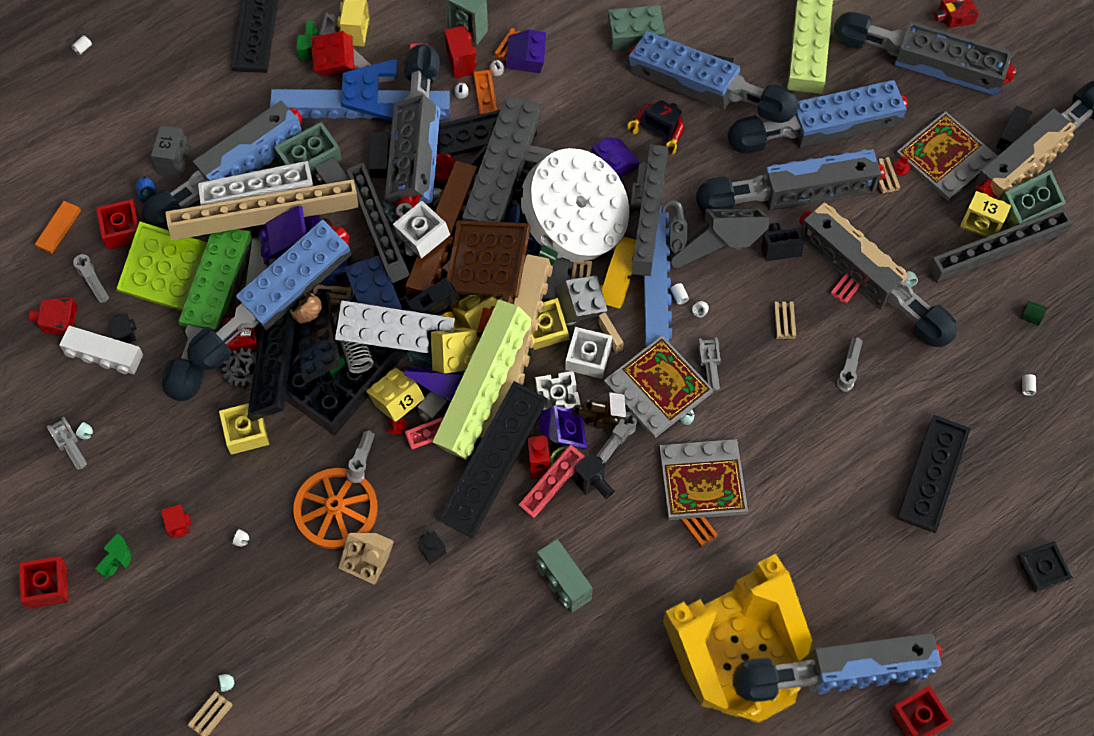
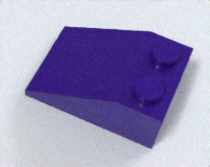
[258,206,306,265]
[404,366,464,401]

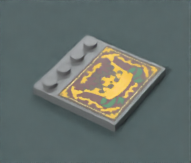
[896,111,998,202]
[604,336,714,439]
[659,439,748,520]

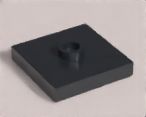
[1017,541,1073,593]

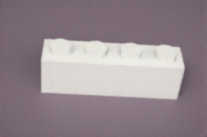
[59,326,143,374]

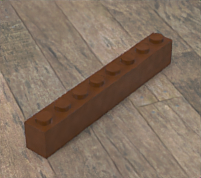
[405,161,477,297]

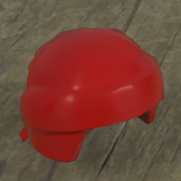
[434,154,455,183]

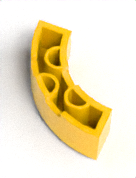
[600,236,636,309]

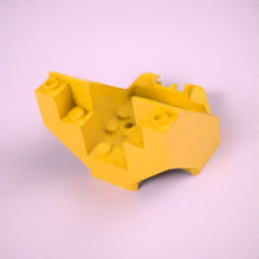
[663,554,812,723]

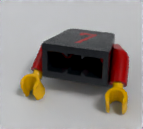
[628,100,684,154]

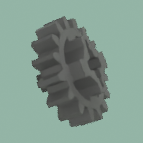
[222,348,257,389]

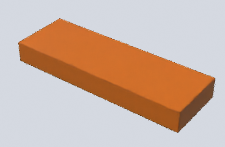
[473,70,497,114]
[34,201,81,254]

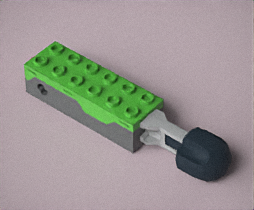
[162,228,252,401]

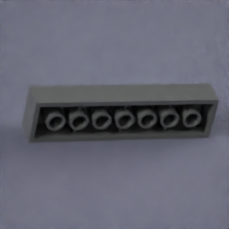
[462,95,541,222]

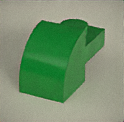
[297,21,318,60]
[95,533,131,579]

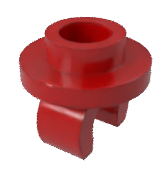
[892,156,911,176]
[387,417,407,435]

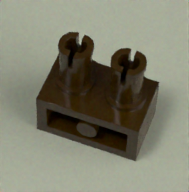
[572,392,626,429]

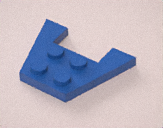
[341,59,398,121]

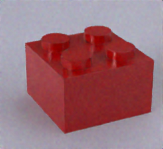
[444,25,477,79]
[311,31,355,77]
[96,199,140,250]
[19,556,69,609]
[890,685,954,736]

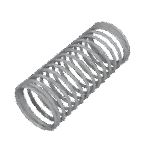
[333,316,373,373]

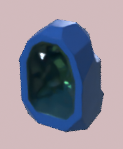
[134,177,157,202]

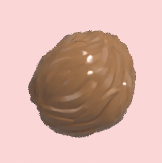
[290,293,322,323]

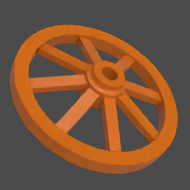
[293,468,378,549]

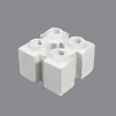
[535,371,581,411]

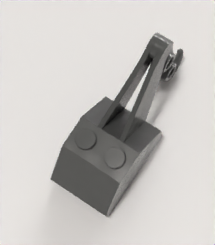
[661,200,769,268]

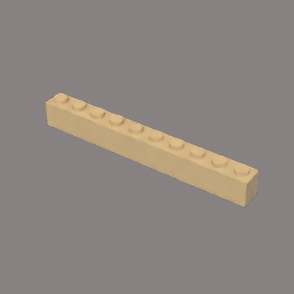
[166,179,358,240]
[480,254,553,440]

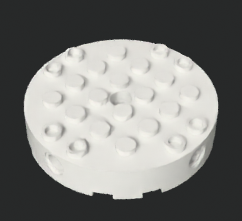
[521,149,629,262]

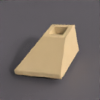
[339,533,394,584]

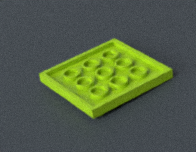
[116,222,207,311]

